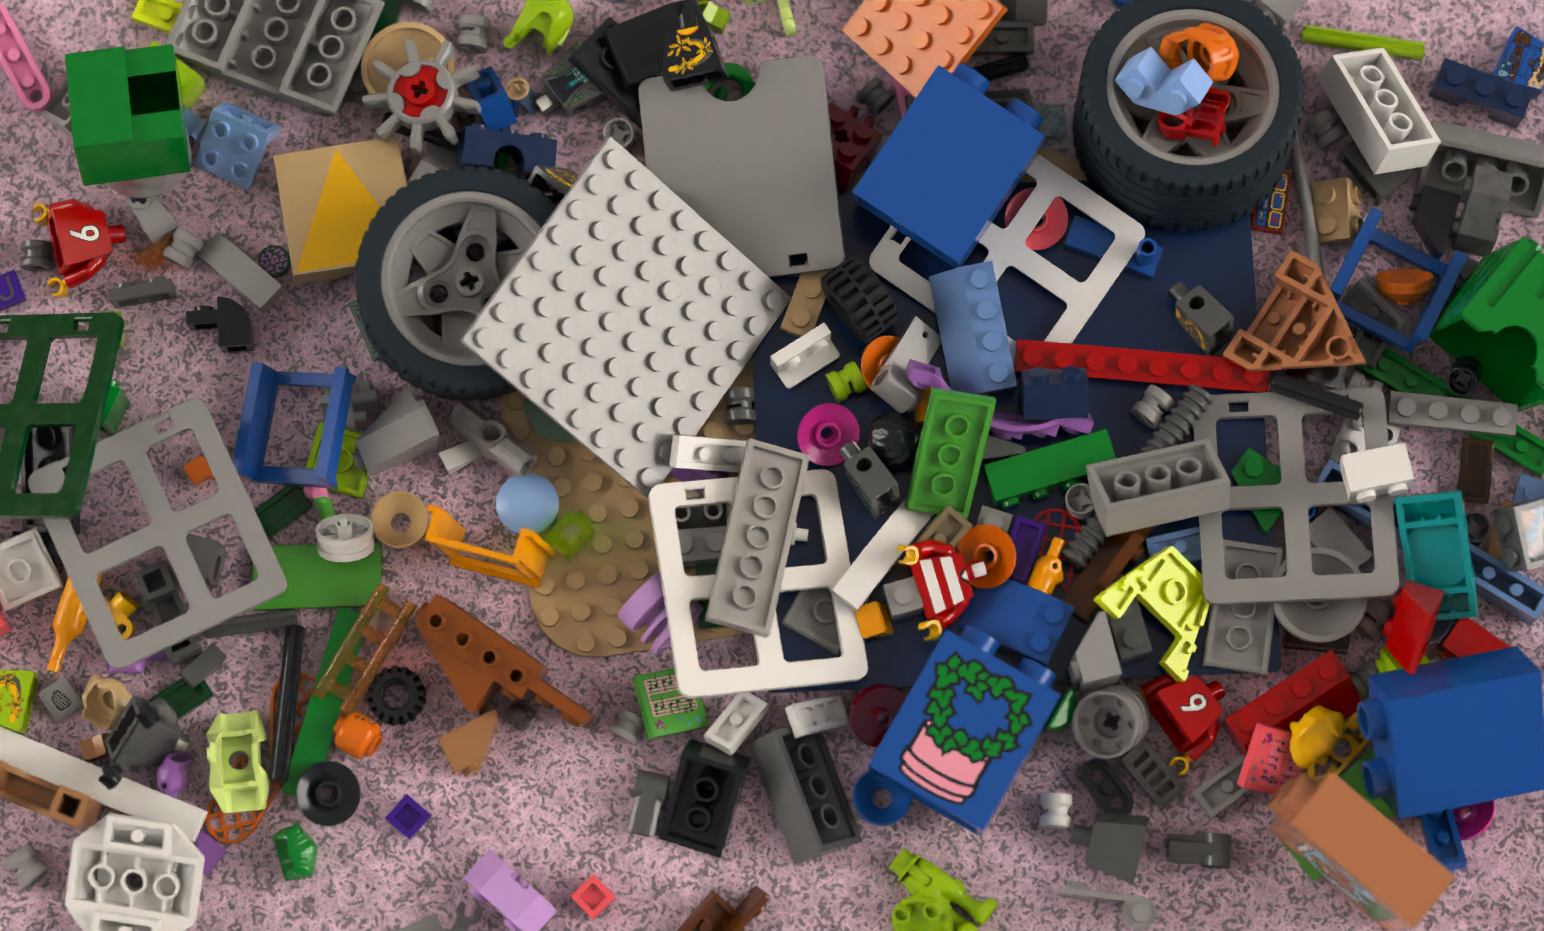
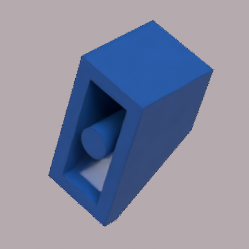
[466,66,518,131]

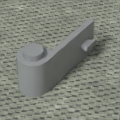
[870,316,941,413]
[1057,880,1157,931]

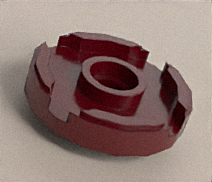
[848,684,907,747]

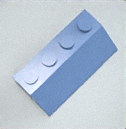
[929,261,1017,395]

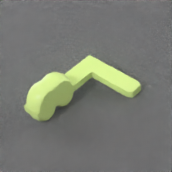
[745,0,797,37]

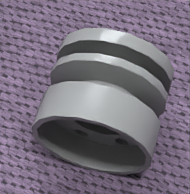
[1072,684,1151,759]

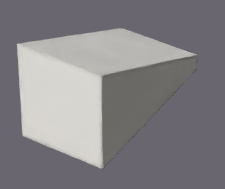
[438,441,483,475]

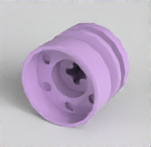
[617,571,703,656]

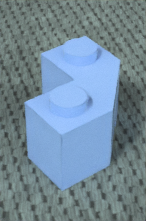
[1115,47,1213,116]

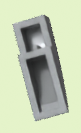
[196,232,285,314]

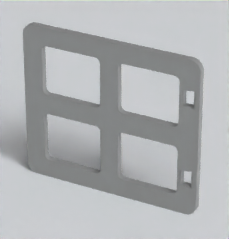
[1193,387,1399,605]

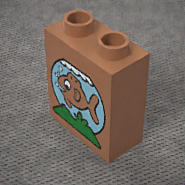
[1267,772,1456,931]

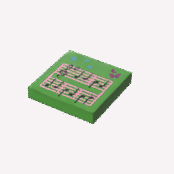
[632,668,709,740]

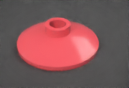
[1005,187,1068,250]

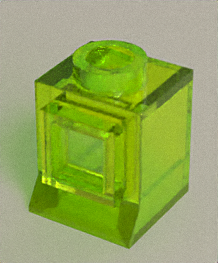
[544,510,595,564]

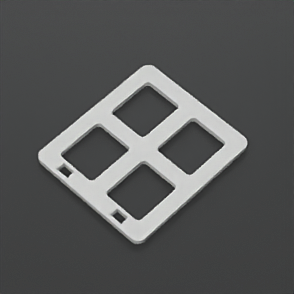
[869,154,1145,367]
[648,469,868,698]

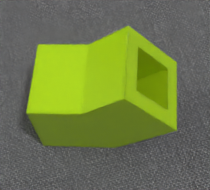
[698,0,731,34]

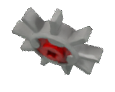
[362,38,482,155]

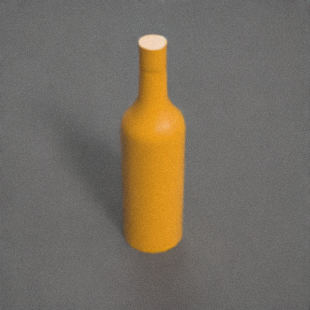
[46,574,103,674]

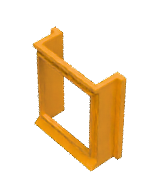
[425,504,556,588]

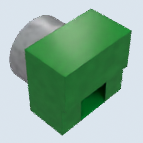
[65,44,192,198]

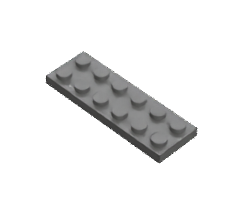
[705,438,810,638]

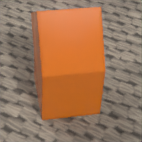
[182,456,215,487]

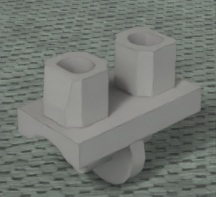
[319,379,381,431]

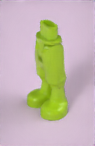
[888,848,1000,931]

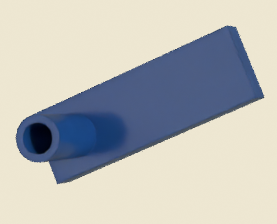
[1063,215,1164,279]
[1418,809,1467,886]

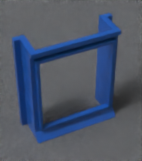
[1330,207,1468,354]
[233,362,357,489]

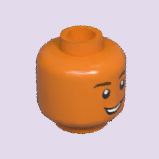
[333,711,383,759]

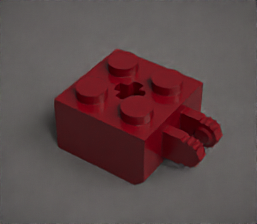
[828,102,883,194]

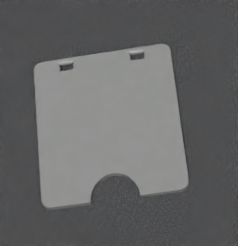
[638,55,845,278]

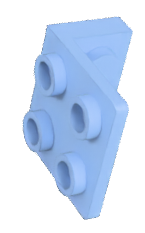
[194,101,281,189]

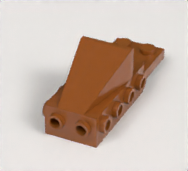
[414,593,596,727]

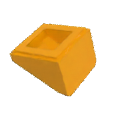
[855,601,894,638]

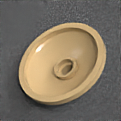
[361,22,455,111]

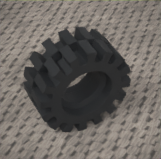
[366,665,426,726]

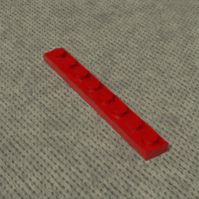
[1014,339,1270,393]

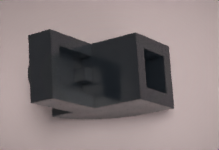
[186,297,255,353]

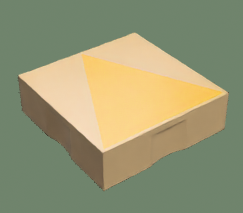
[273,136,419,286]

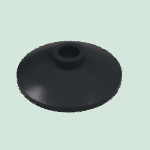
[296,761,361,826]

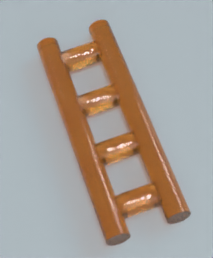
[312,582,418,715]

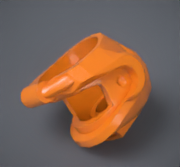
[1158,23,1239,87]

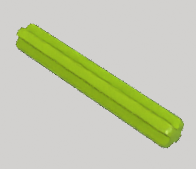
[1301,25,1425,60]

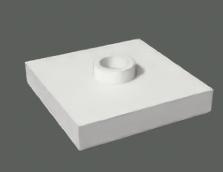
[0,527,64,612]

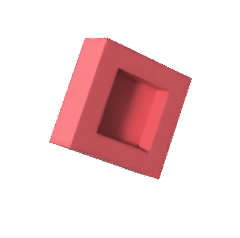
[570,874,616,920]

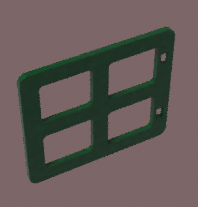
[0,312,125,519]

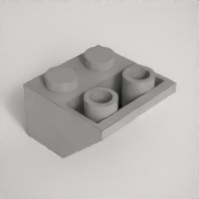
[675,496,730,568]

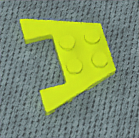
[1094,546,1210,682]

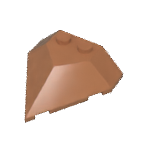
[1223,250,1366,372]

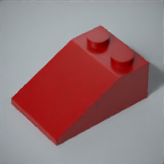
[1382,580,1445,675]

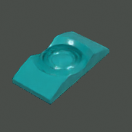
[1395,490,1478,620]

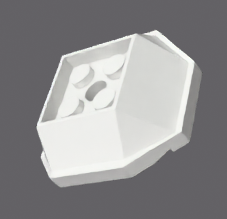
[65,813,205,931]

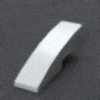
[832,499,934,611]

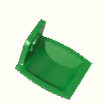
[1042,687,1078,734]

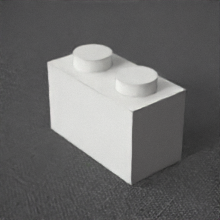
[1339,442,1414,503]

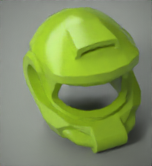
[503,0,575,56]

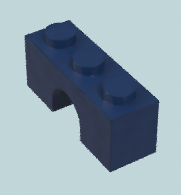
[1429,58,1534,128]
[456,123,557,181]

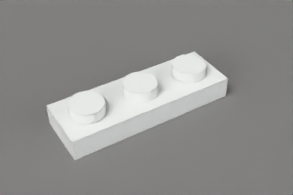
[669,434,747,473]

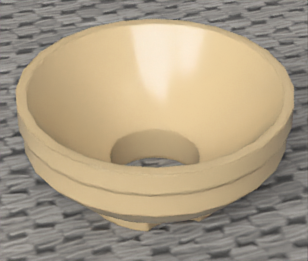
[370,491,429,549]

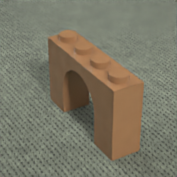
[0,760,104,832]

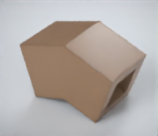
[79,733,110,763]

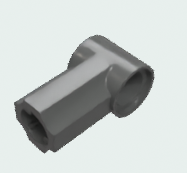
[627,769,671,838]
[1166,833,1232,869]

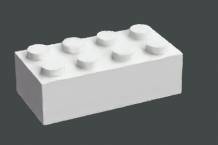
[1318,48,1441,175]

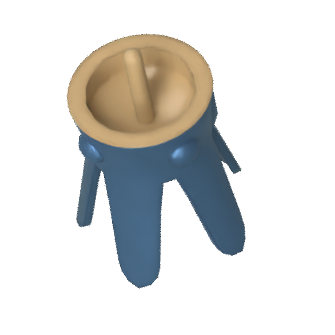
[505,77,539,117]

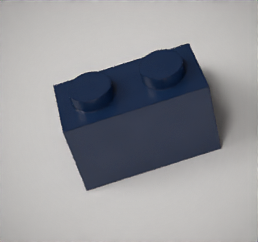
[1018,366,1089,420]

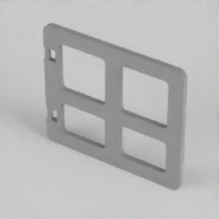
[28,398,287,669]

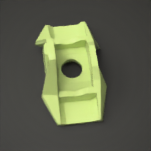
[206,710,270,814]

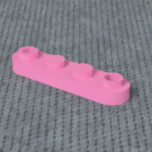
[0,3,53,113]

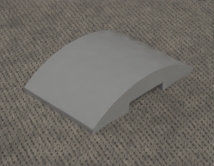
[165,0,385,115]

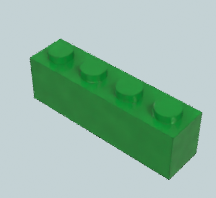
[982,429,1116,509]

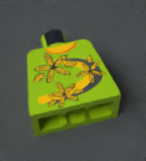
[0,670,40,735]

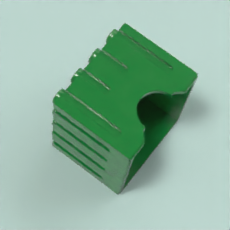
[1429,237,1544,412]

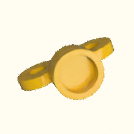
[104,590,139,639]

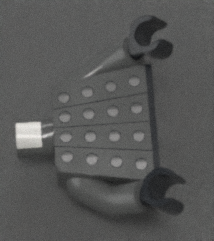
[98,695,189,790]

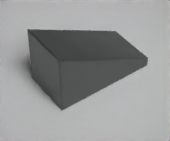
[179,643,227,688]

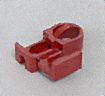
[1158,88,1230,147]

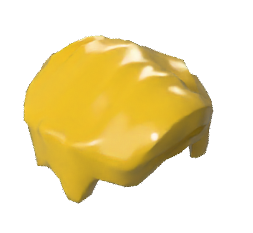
[1289,705,1345,769]

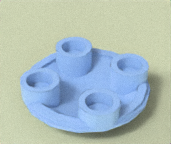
[496,473,559,534]

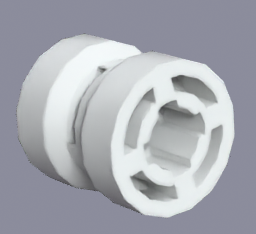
[1039,793,1072,829]

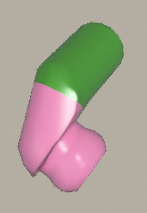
[304,486,336,521]

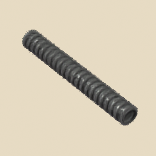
[1062,384,1213,569]

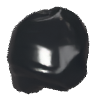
[866,412,921,470]

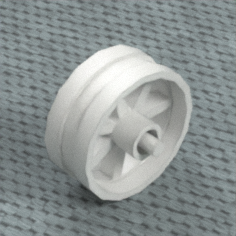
[315,514,375,562]

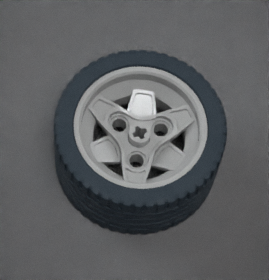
[1072,0,1305,232]
[355,166,557,402]

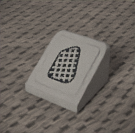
[37,676,84,723]

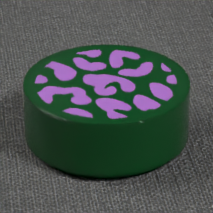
[258,245,291,278]

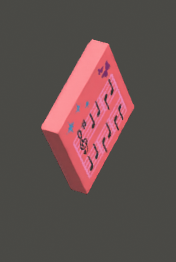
[1237,723,1302,795]

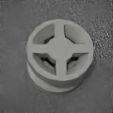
[608,708,645,746]

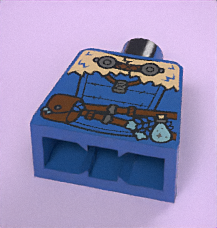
[1493,26,1544,99]

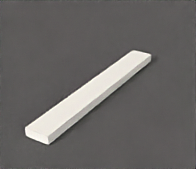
[0,727,208,842]

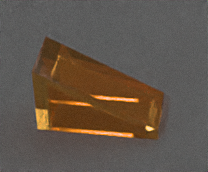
[132,233,173,273]

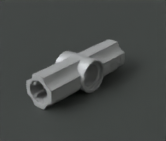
[448,402,537,478]

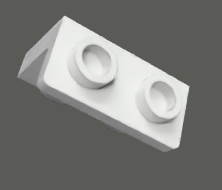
[770,322,840,390]

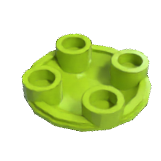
[891,895,954,931]

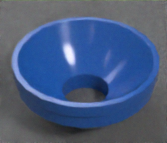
[853,771,912,826]

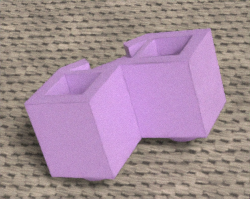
[464,849,557,931]

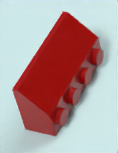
[1221,649,1361,757]

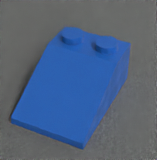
[957,579,1075,667]

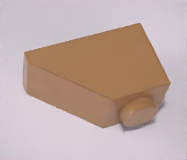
[438,709,500,778]

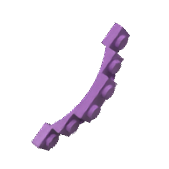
[906,359,1094,440]

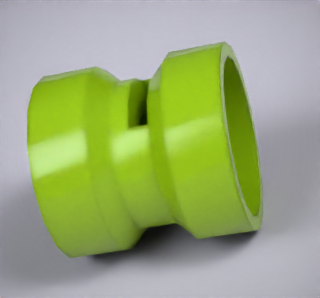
[825,361,867,403]

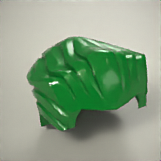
[273,823,318,881]

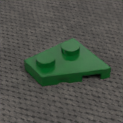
[1230,447,1282,535]

